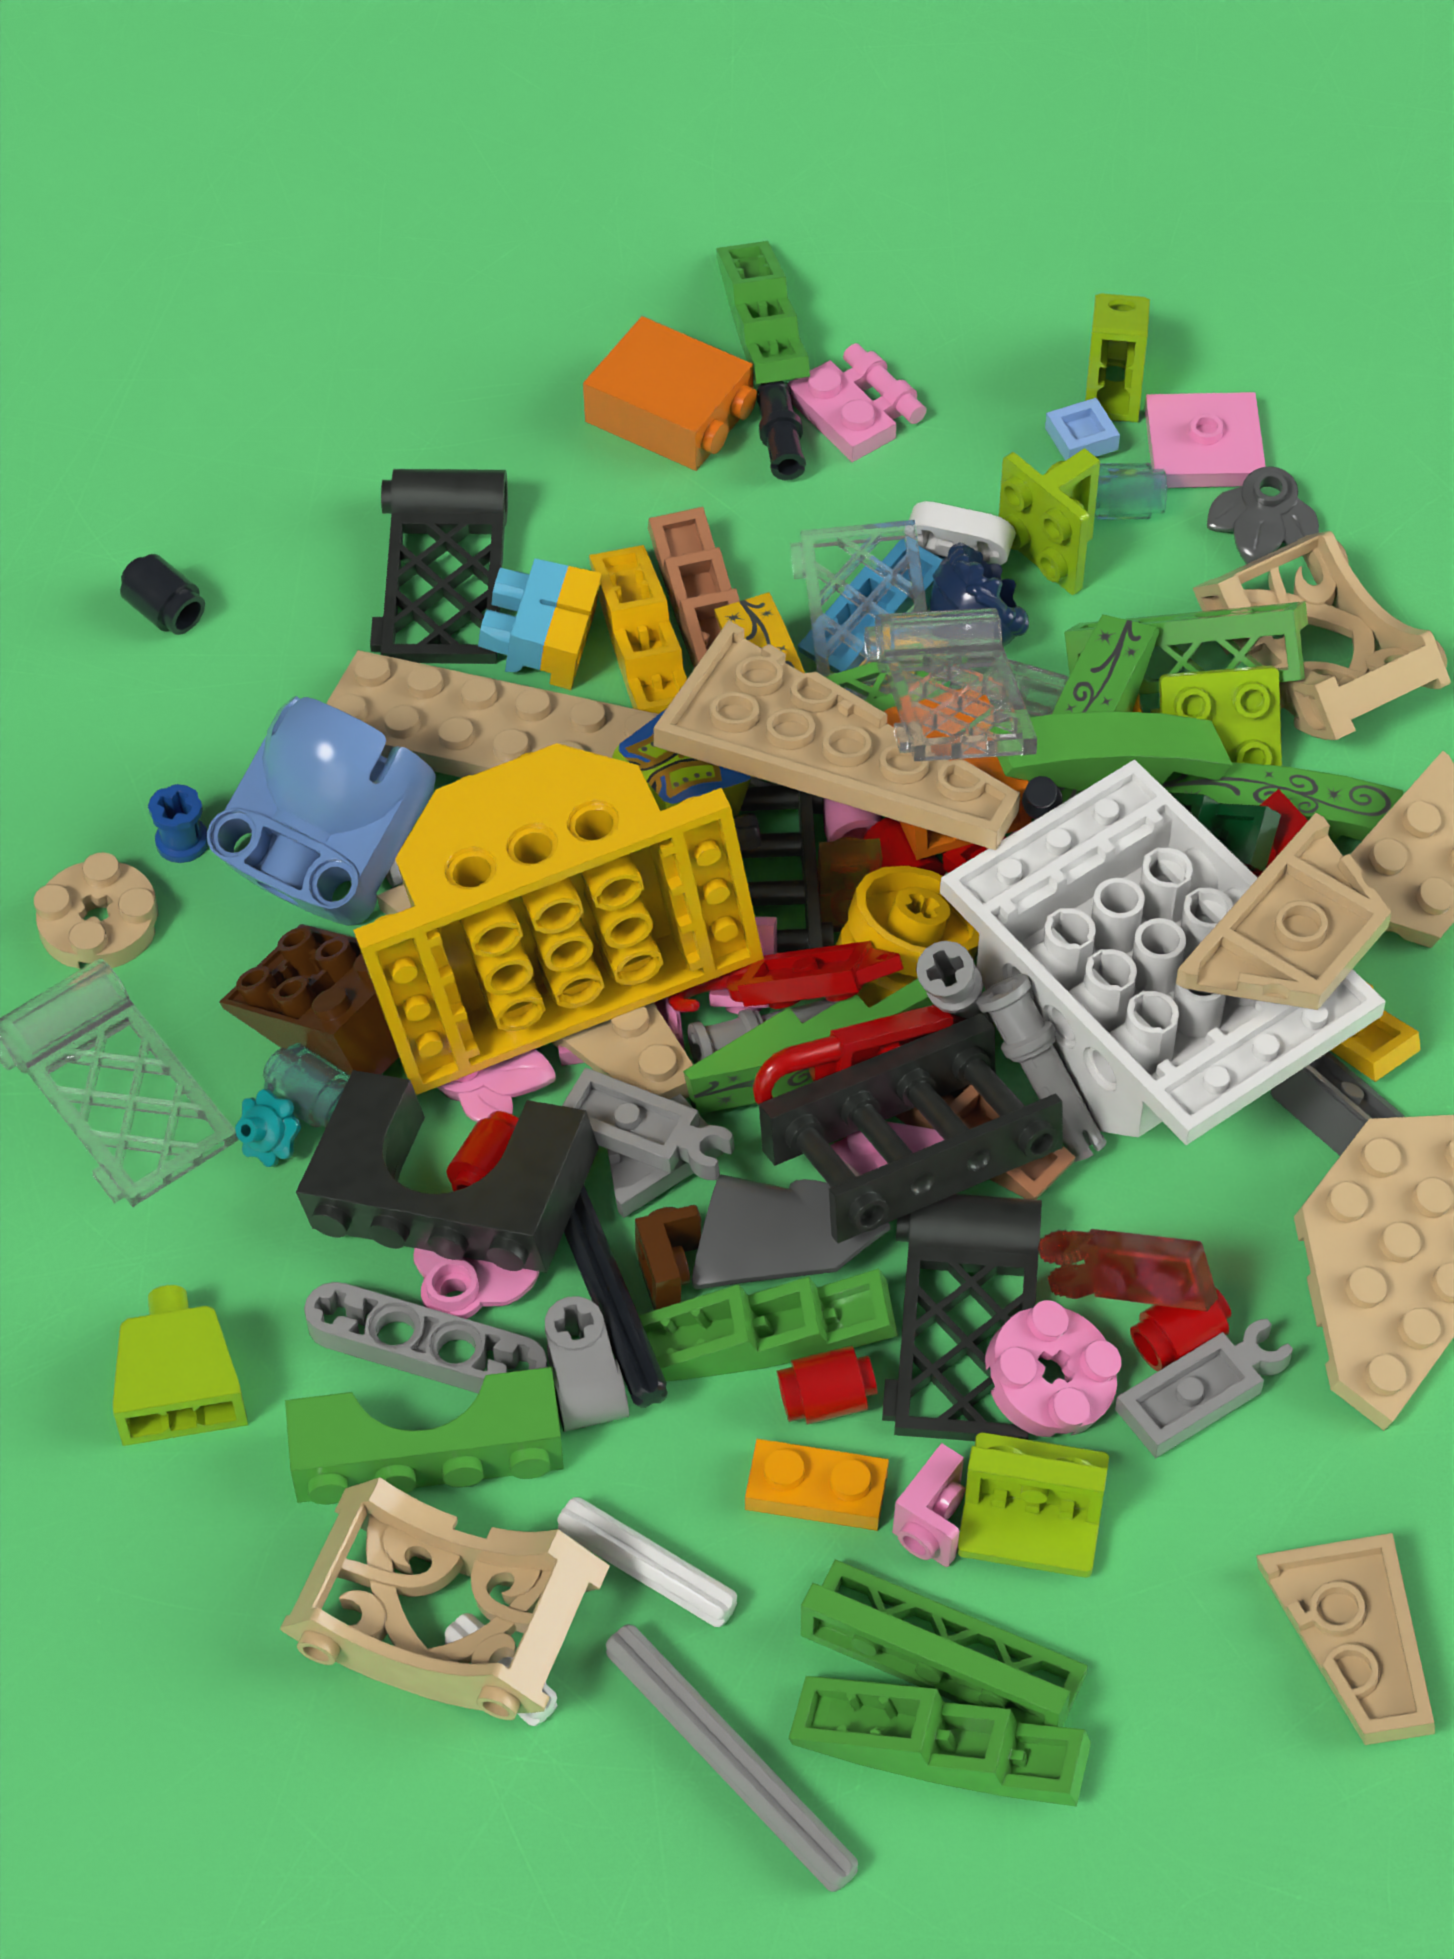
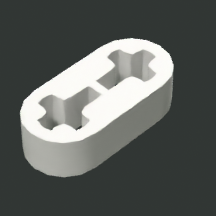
[904,501,1016,565]

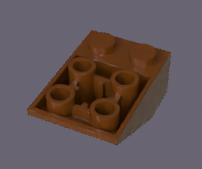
[219,924,399,1085]

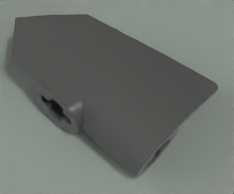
[692,1174,890,1290]

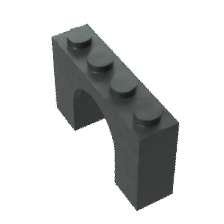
[296,1070,599,1273]

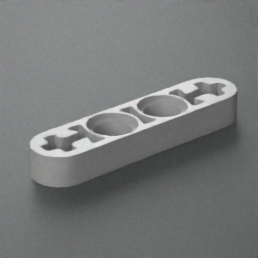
[304,1282,548,1394]

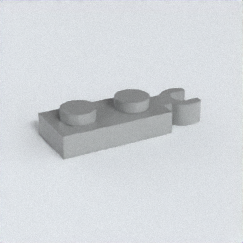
[562,1067,735,1180]
[1115,1319,1293,1459]

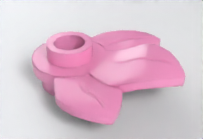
[437,1049,556,1122]
[413,1248,540,1319]

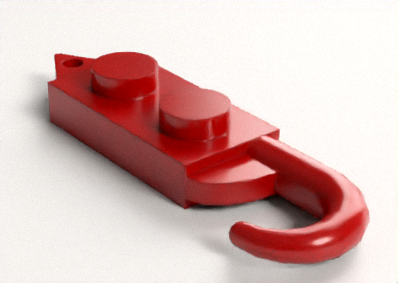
[668,941,904,1013]
[753,1005,966,1105]

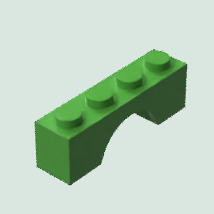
[285,1367,564,1505]

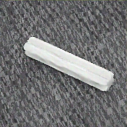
[557,1497,737,1627]

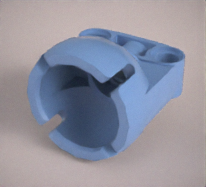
[207,696,436,926]

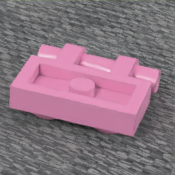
[787,343,927,462]

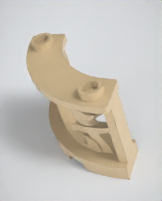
[1193,531,1451,740]
[280,1477,610,1720]

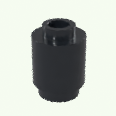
[120,554,205,635]

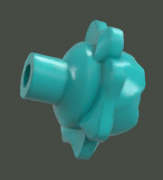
[234,1089,301,1167]

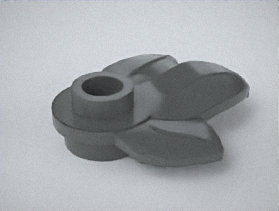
[1207,466,1319,564]

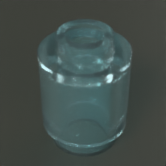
[1095,463,1167,520]
[263,1043,349,1128]

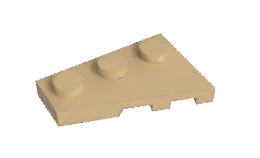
[1256,1533,1435,1745]

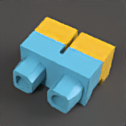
[478,558,602,690]

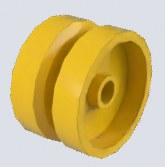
[836,866,979,1008]

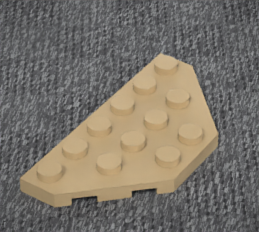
[1294,1115,1454,1431]

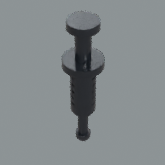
[1022,776,1063,820]

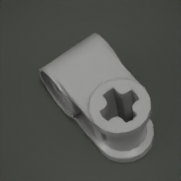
[545,1296,629,1432]

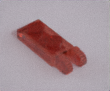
[1038,1229,1218,1311]

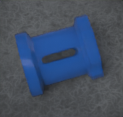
[148,784,208,863]

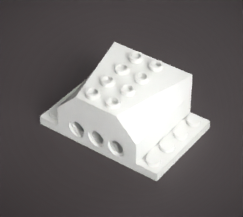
[940,759,1386,1145]

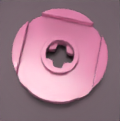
[985,1300,1121,1438]

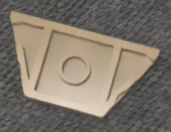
[1351,751,1454,948]
[1176,813,1391,1010]

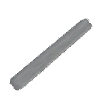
[606,1624,858,1892]

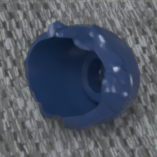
[930,542,1029,649]

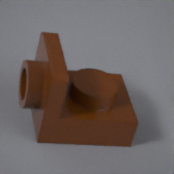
[635,1205,701,1311]

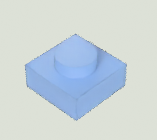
[1045,398,1120,460]

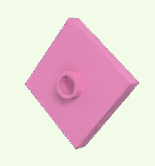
[1144,392,1266,488]

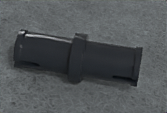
[756,381,806,480]

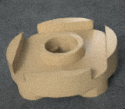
[34,852,158,970]

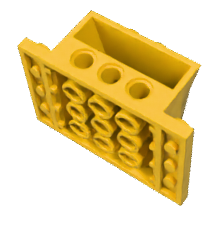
[353,743,764,1095]

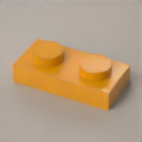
[745,1439,889,1531]

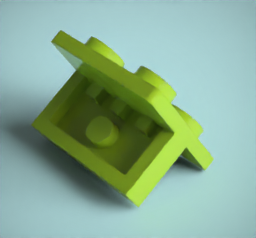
[999,448,1100,595]
[1150,665,1282,766]
[957,1432,1109,1578]

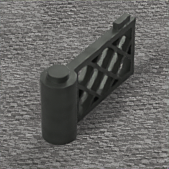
[370,469,508,664]
[882,1194,1042,1441]

